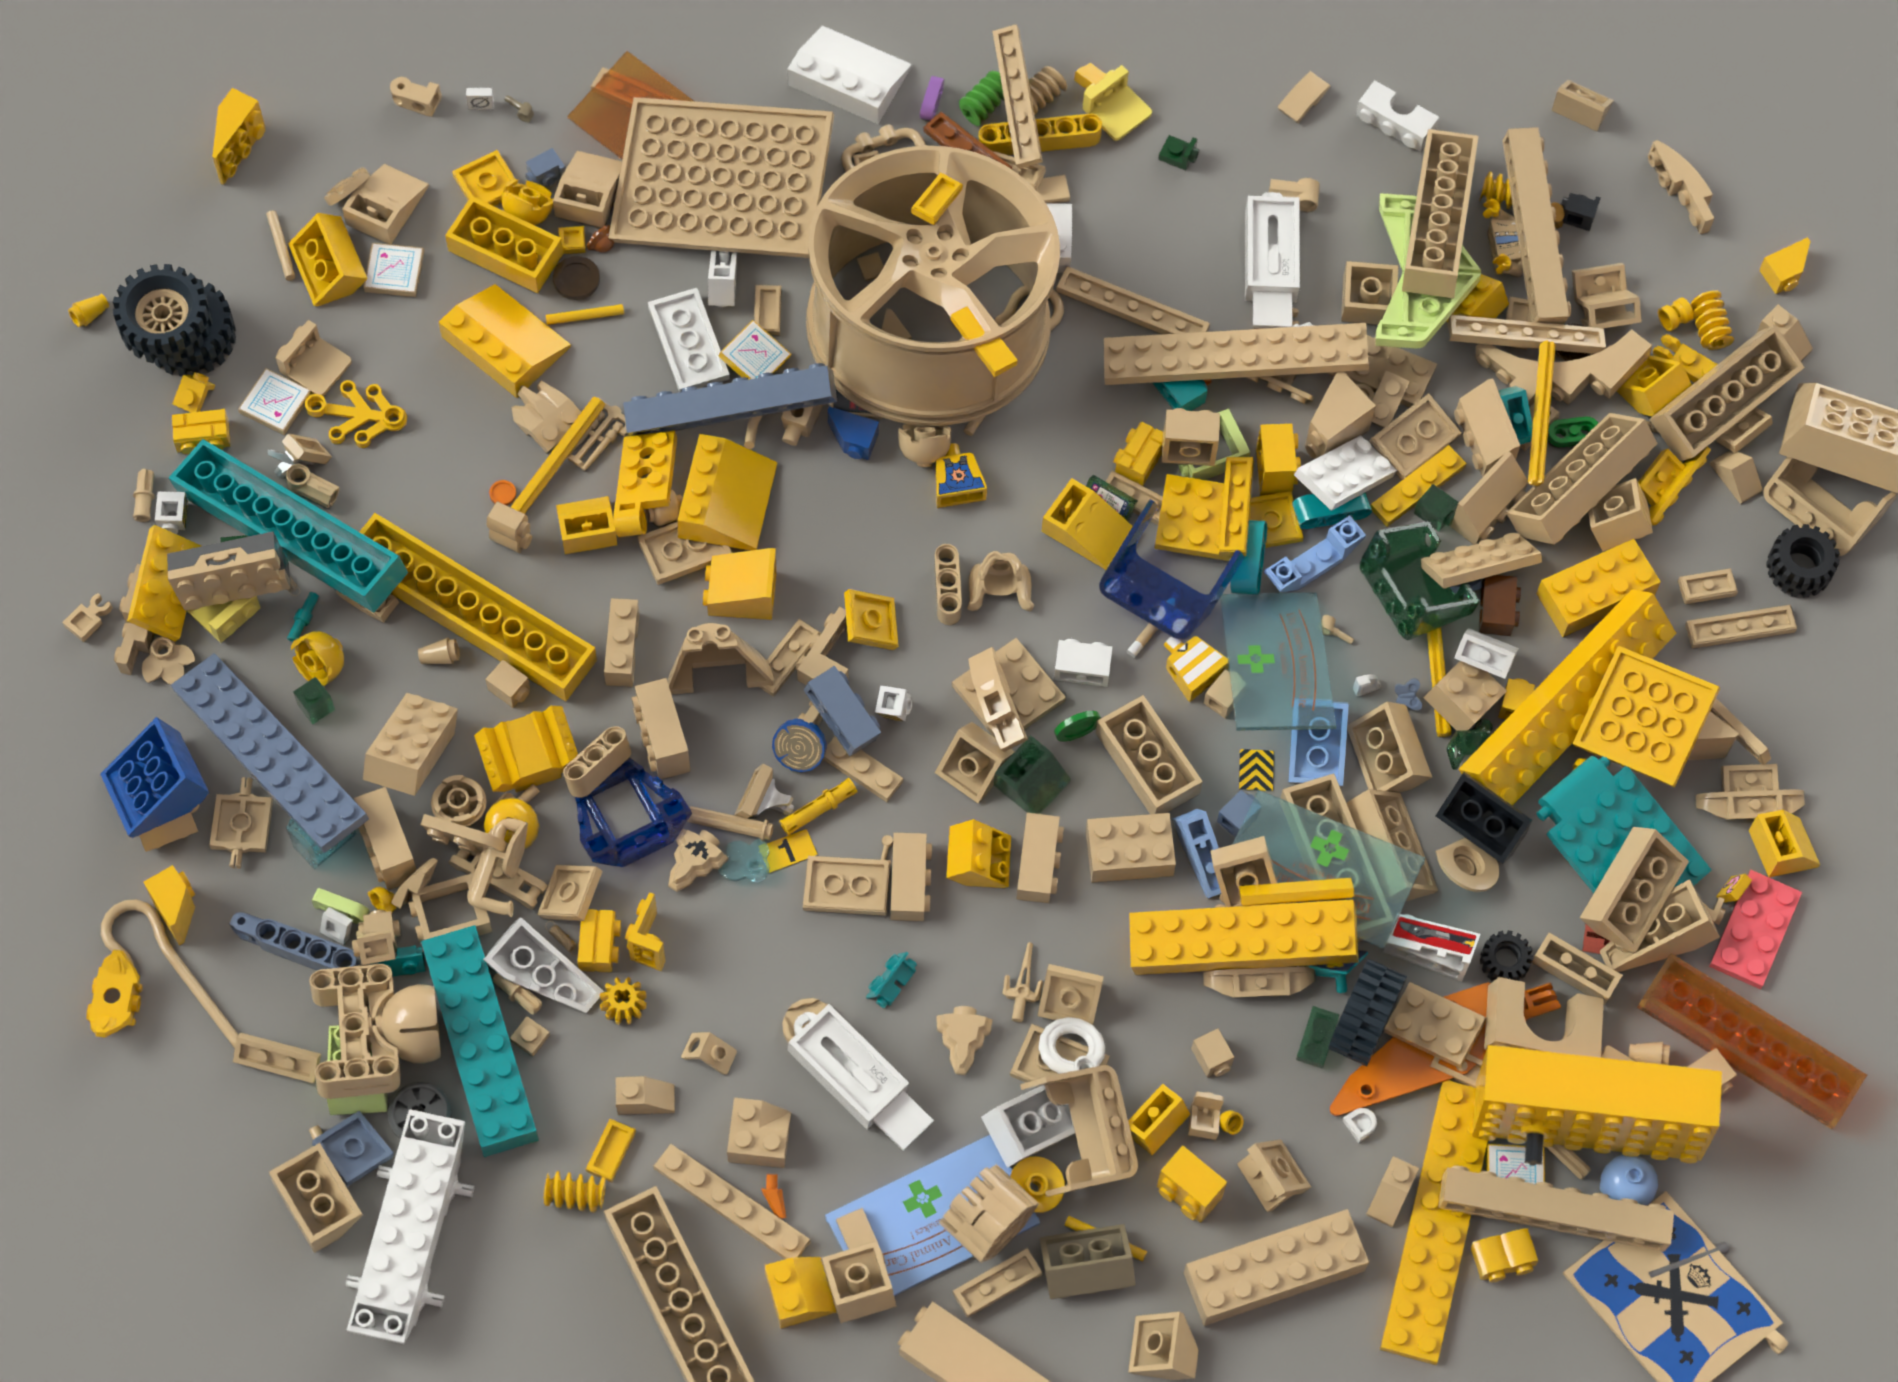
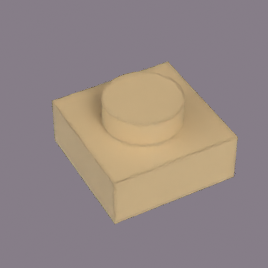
[510,1017,550,1057]

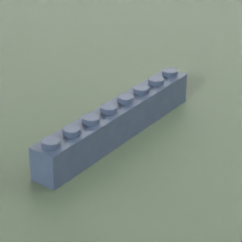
[623,363,837,436]

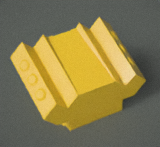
[474,705,578,793]

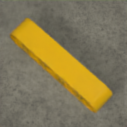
[978,114,1102,155]

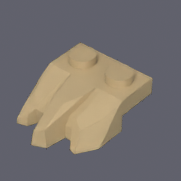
[511,381,581,453]

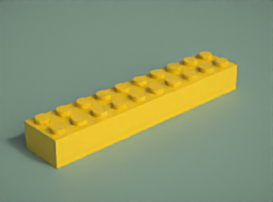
[360,513,597,702]
[1459,590,1677,806]

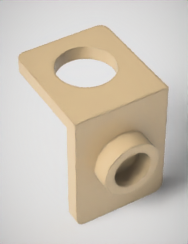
[681,1032,737,1074]

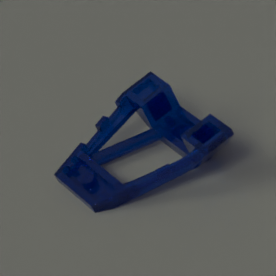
[575,757,692,867]

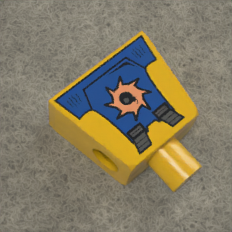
[936,443,987,508]

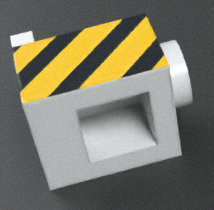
[155,491,189,534]
[875,686,912,722]

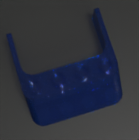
[1099,499,1245,640]

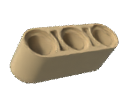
[934,544,962,625]
[563,726,632,797]

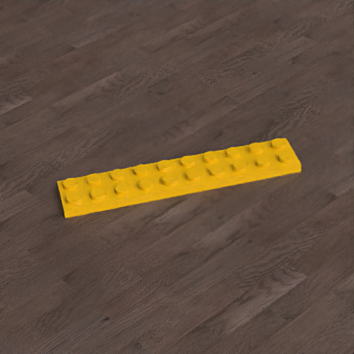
[1380,1080,1488,1365]

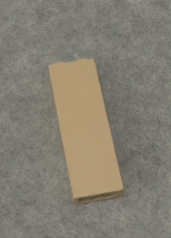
[898,1301,1050,1382]

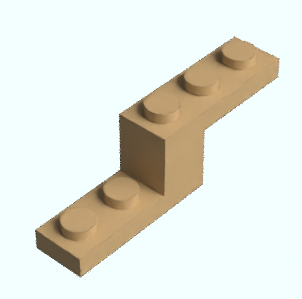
[796,606,848,726]

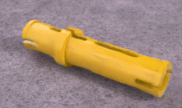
[779,778,858,836]

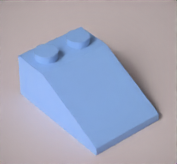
[1288,699,1349,786]

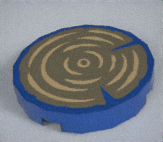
[772,718,827,772]

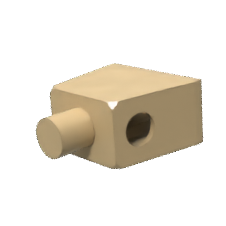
[781,405,823,446]

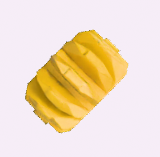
[600,977,647,1025]

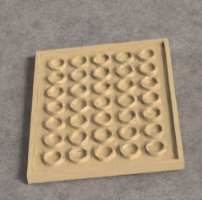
[608,97,834,258]

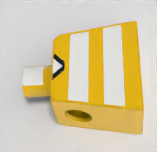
[1164,635,1230,702]

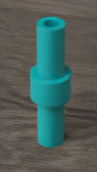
[287,592,319,642]

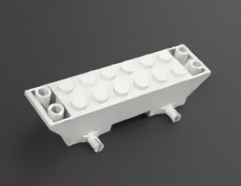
[346,1109,475,1344]

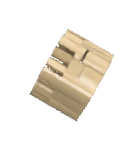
[939,1164,1039,1263]

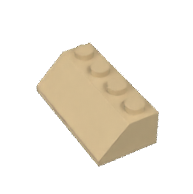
[1346,789,1438,904]
[1580,827,1689,953]

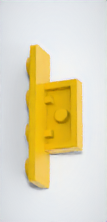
[1638,446,1711,526]

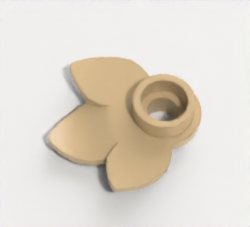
[142,637,195,685]

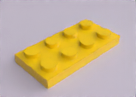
[127,525,202,642]

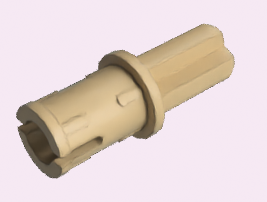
[133,469,155,522]
[492,973,542,1014]

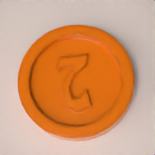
[489,480,516,506]

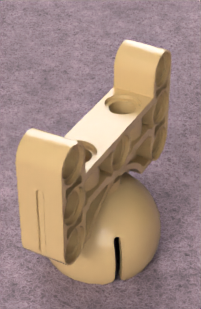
[309,964,441,1099]

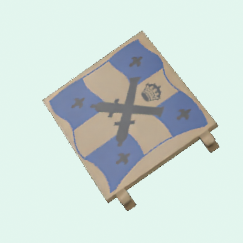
[1563,1191,1788,1382]

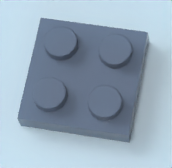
[312,1110,394,1187]

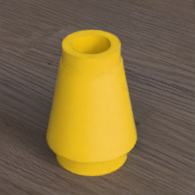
[68,294,109,327]

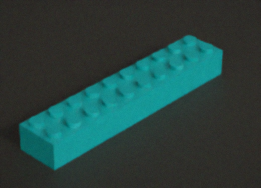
[169,439,408,613]

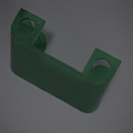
[1359,521,1480,640]

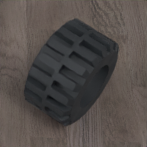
[1766,524,1840,598]

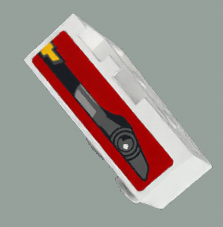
[1383,914,1481,982]

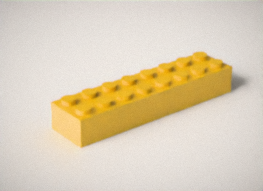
[1129,900,1359,975]

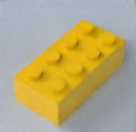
[445,196,564,294]
[1536,539,1661,637]

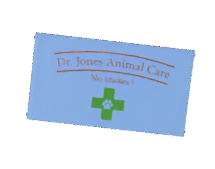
[825,1135,1040,1296]

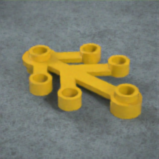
[305,380,407,448]

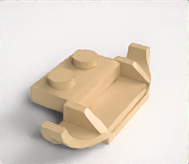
[1695,764,1805,820]
[1203,967,1315,998]

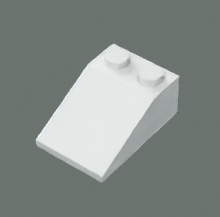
[981,1085,1075,1168]

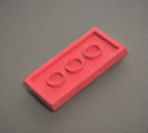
[1709,870,1802,990]

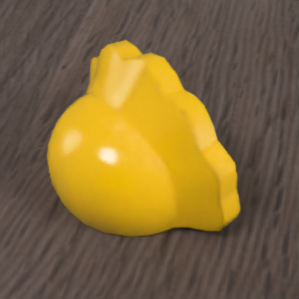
[367,887,397,913]

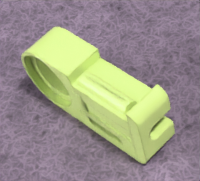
[312,888,370,924]

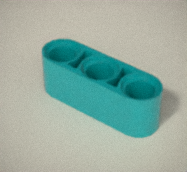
[1292,492,1372,529]
[1230,520,1267,595]

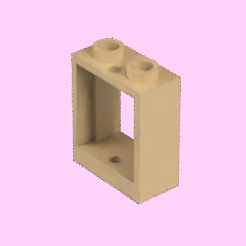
[408,873,492,943]

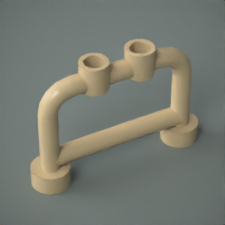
[841,125,926,172]

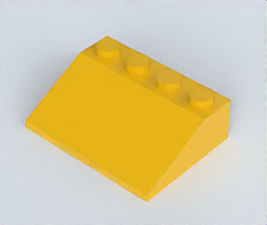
[438,284,571,398]
[677,434,777,551]

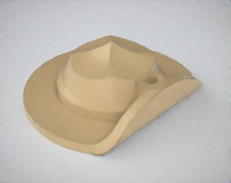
[1435,838,1499,892]

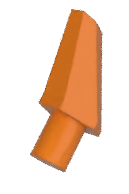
[761,1174,787,1218]

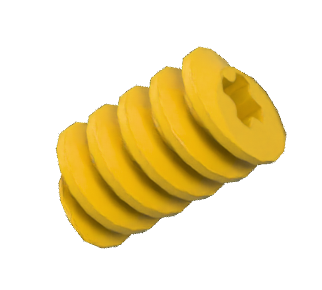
[1479,171,1512,209]
[1690,290,1734,350]
[543,1171,606,1213]

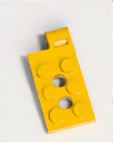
[613,431,677,537]

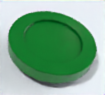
[1054,710,1101,742]

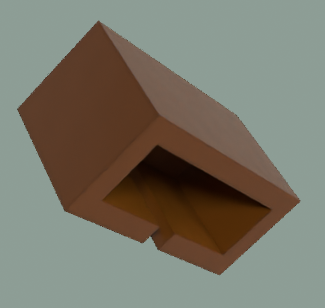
[1479,575,1521,636]

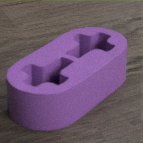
[920,76,945,121]

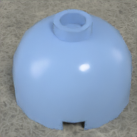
[1600,1155,1658,1206]

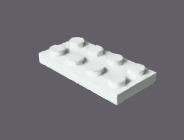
[648,288,730,392]
[1294,435,1397,511]

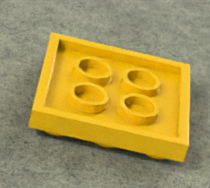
[1154,474,1234,562]

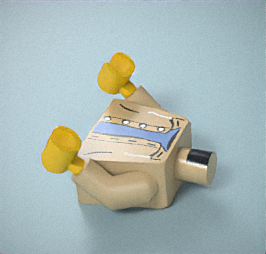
[1483,199,1524,277]

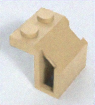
[1572,263,1642,328]

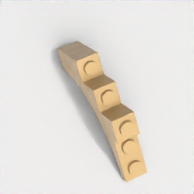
[1475,330,1652,407]

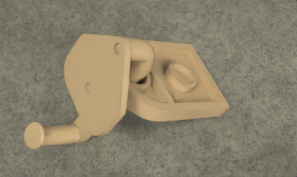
[421,814,528,917]

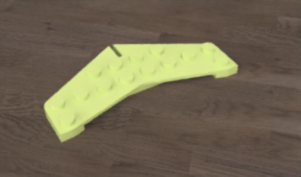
[1375,193,1481,349]

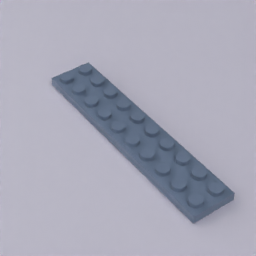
[171,653,369,853]

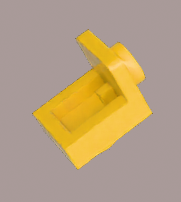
[172,372,215,413]

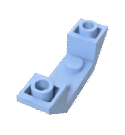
[1264,516,1366,592]

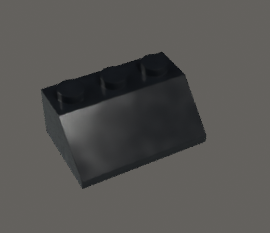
[1435,772,1532,864]

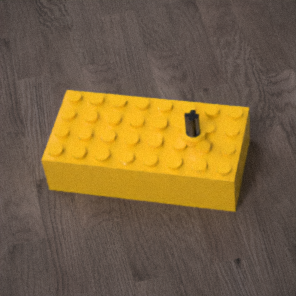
[1472,1045,1722,1166]

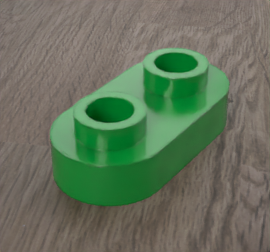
[1548,416,1598,448]

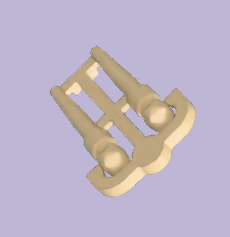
[566,403,627,471]

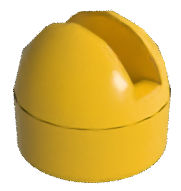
[1219,1110,1244,1135]

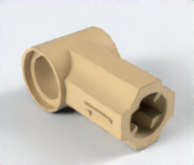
[1269,178,1320,212]
[286,464,340,508]

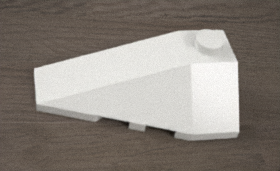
[483,917,604,1013]

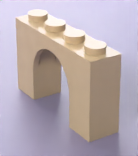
[1484,977,1604,1058]

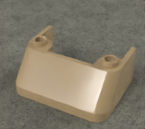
[1764,457,1898,556]
[1020,1065,1138,1197]

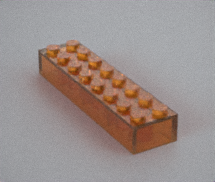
[1637,953,1867,1130]

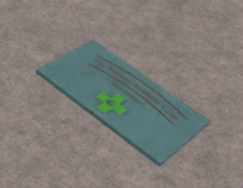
[1220,593,1336,731]
[1232,790,1425,949]

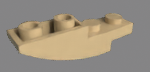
[1648,140,1714,234]
[114,564,154,675]
[968,647,1028,752]

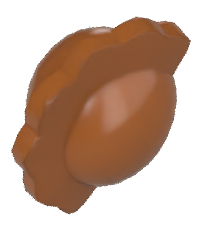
[587,225,614,253]

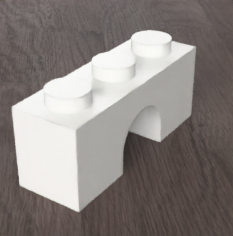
[1356,80,1439,152]

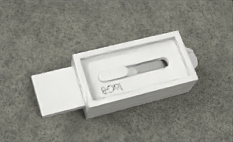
[1245,192,1300,329]
[787,1004,934,1151]

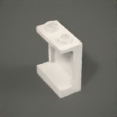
[1454,628,1519,679]

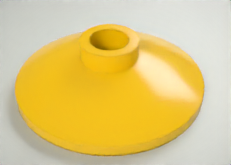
[1010,1156,1065,1213]

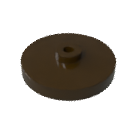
[553,256,600,300]

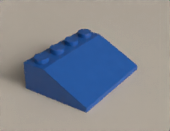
[100,717,209,838]

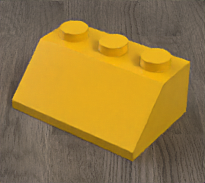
[288,213,368,307]

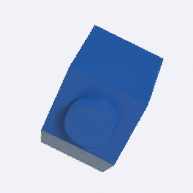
[827,406,879,460]

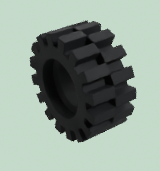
[1480,930,1533,981]

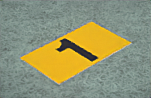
[758,829,818,873]

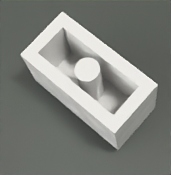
[1054,639,1112,687]

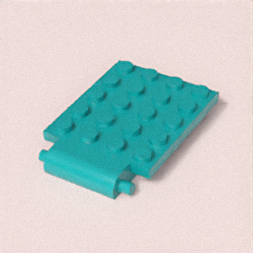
[1536,756,1712,894]

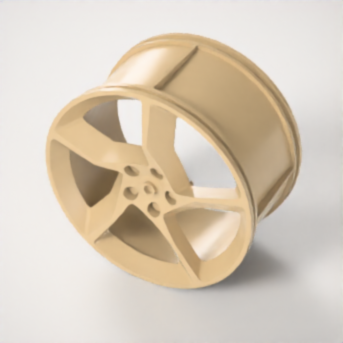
[806,146,1060,426]

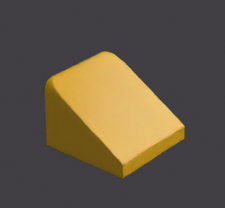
[1074,63,1106,89]

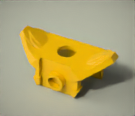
[86,949,143,1038]

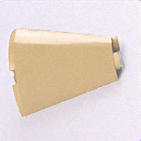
[668,623,775,695]

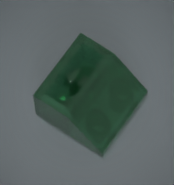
[994,735,1071,814]

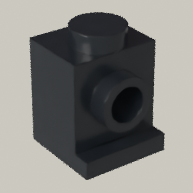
[1561,193,1601,231]

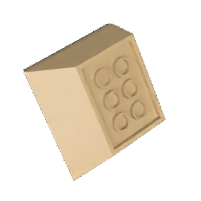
[1779,383,1898,493]

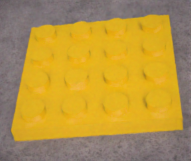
[1573,645,1720,788]

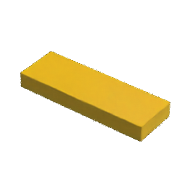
[950,306,1018,377]

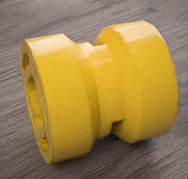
[1657,297,1694,331]

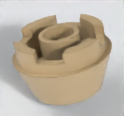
[431,775,486,827]

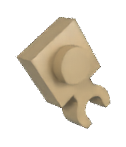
[62,593,113,642]

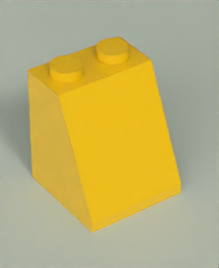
[703,548,777,620]

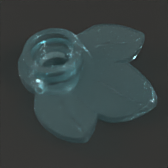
[718,839,770,882]

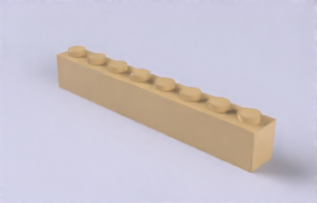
[1502,127,1571,325]
[1438,1166,1674,1252]

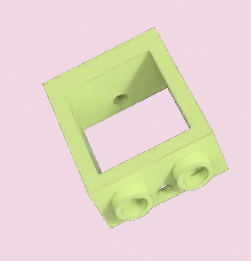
[1178,409,1251,480]

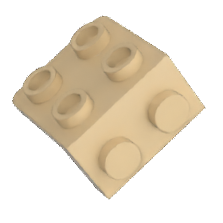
[275,320,352,396]

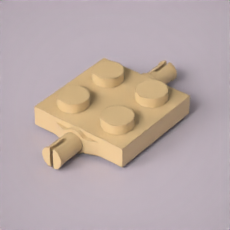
[209,777,273,869]

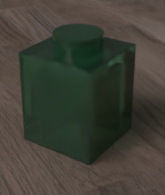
[1414,484,1458,532]
[293,677,335,725]

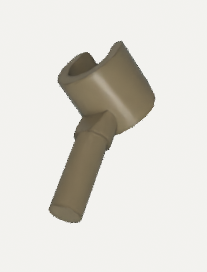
[504,95,534,123]

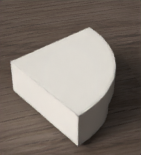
[1353,674,1381,697]

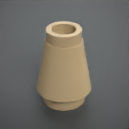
[418,638,460,664]
[1629,1042,1670,1065]

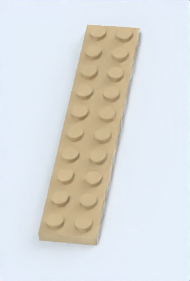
[1104,323,1369,385]

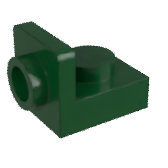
[1158,135,1200,171]

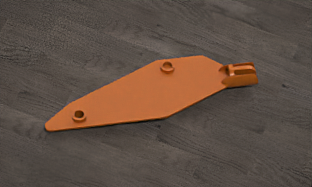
[1330,982,1561,1116]

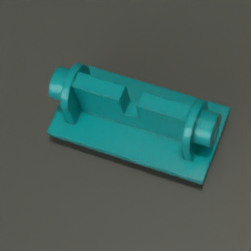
[366,945,426,977]
[866,952,917,1009]

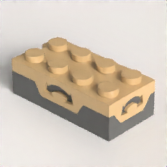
[167,532,291,611]

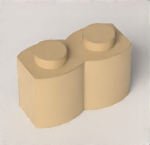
[486,501,532,553]

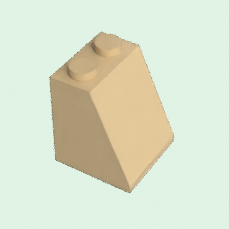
[1305,372,1376,459]

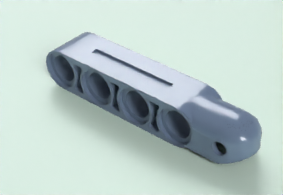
[229,912,359,971]

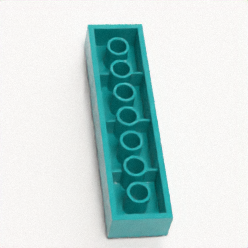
[421,925,539,1157]

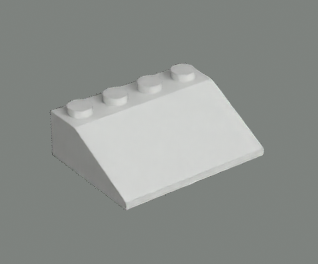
[787,26,912,124]

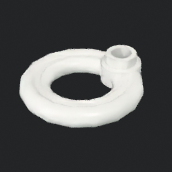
[1039,1017,1105,1074]

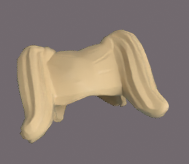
[967,551,1034,611]

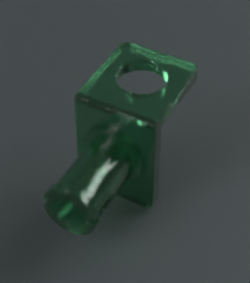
[1446,719,1493,770]

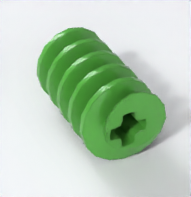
[959,71,1005,126]

